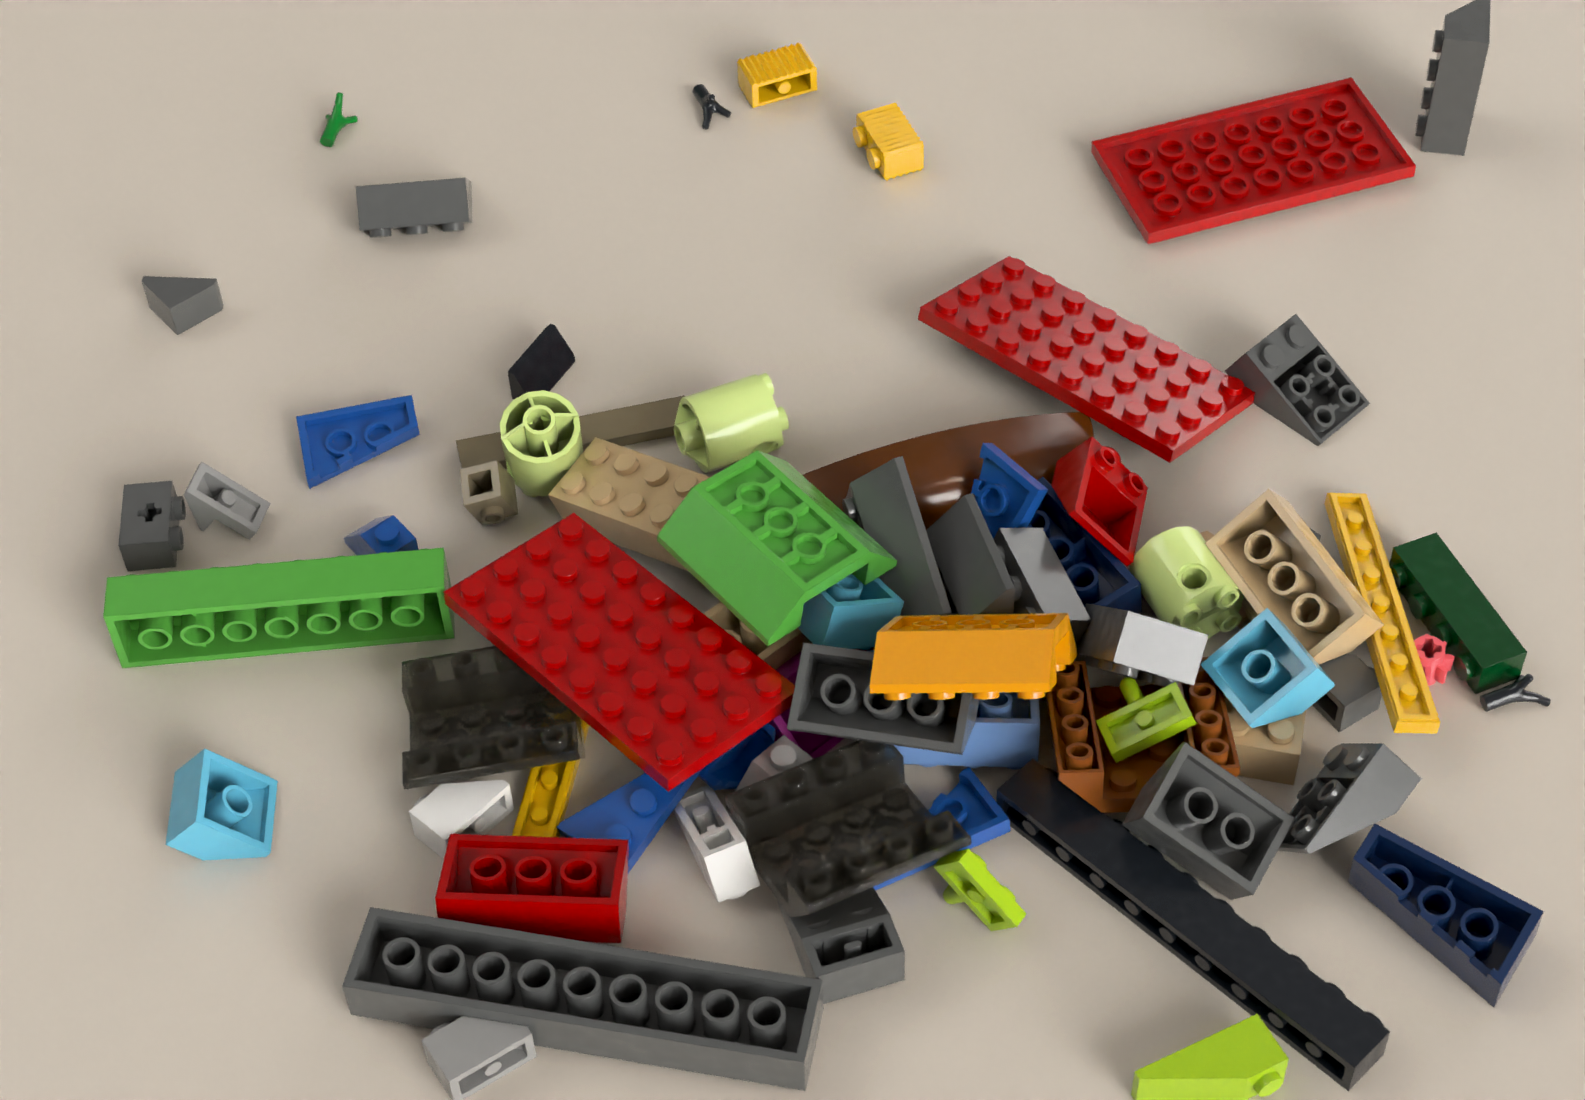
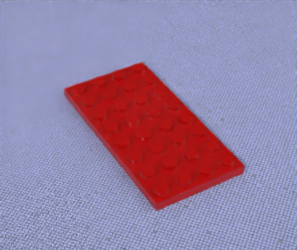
[1091,77,1416,244]
[918,256,1255,463]
[443,513,795,792]

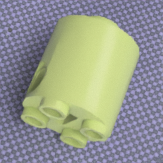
[674,373,789,473]
[500,390,583,497]
[1129,526,1244,638]

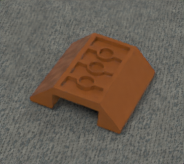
[1046,657,1241,813]

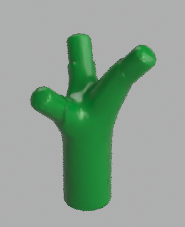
[320,92,358,147]

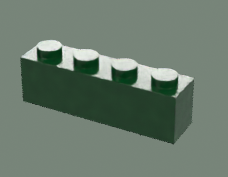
[1389,532,1527,694]

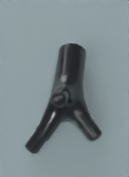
[693,84,731,130]
[1480,674,1551,712]

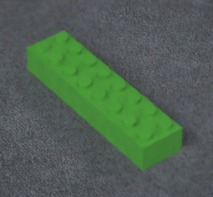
[103,548,455,668]

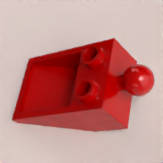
[1051,436,1148,566]

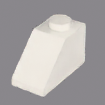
[409,780,514,859]

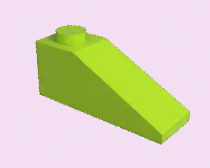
[1131,1013,1289,1100]

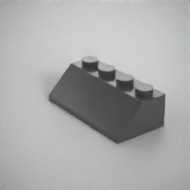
[1415,0,1491,156]
[842,456,951,616]
[787,643,979,755]

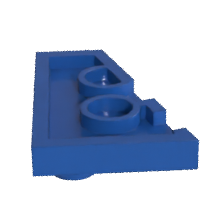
[296,395,420,489]
[971,443,1048,539]

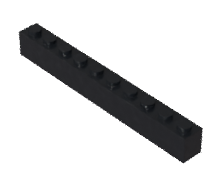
[996,758,1390,1091]

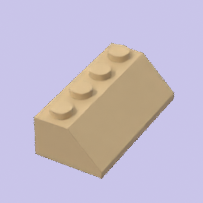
[1205,488,1384,665]

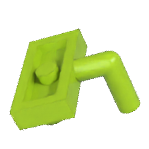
[1096,677,1197,763]
[933,849,1026,931]

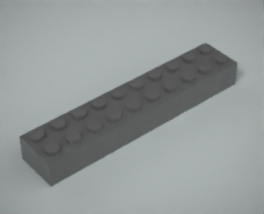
[342,907,824,1091]

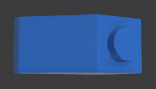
[344,515,419,555]

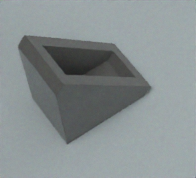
[142,276,224,336]

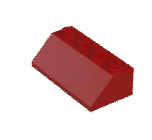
[435,834,629,943]

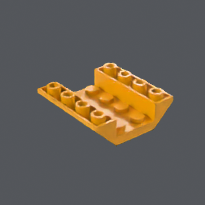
[870,613,1077,700]

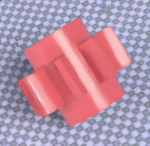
[1414,634,1454,686]

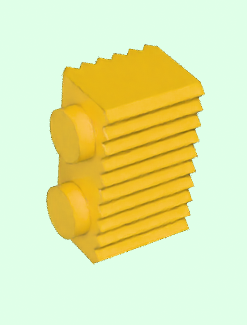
[737,42,817,108]
[853,102,924,181]

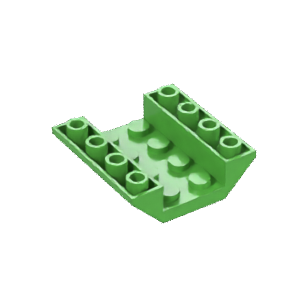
[657,450,897,646]

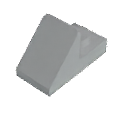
[184,462,271,540]

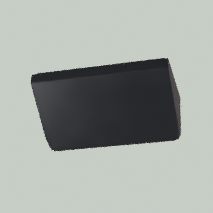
[508,323,575,399]

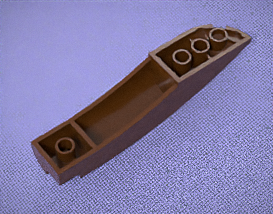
[803,412,1094,530]

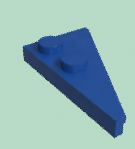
[866,767,1011,891]
[557,768,703,873]

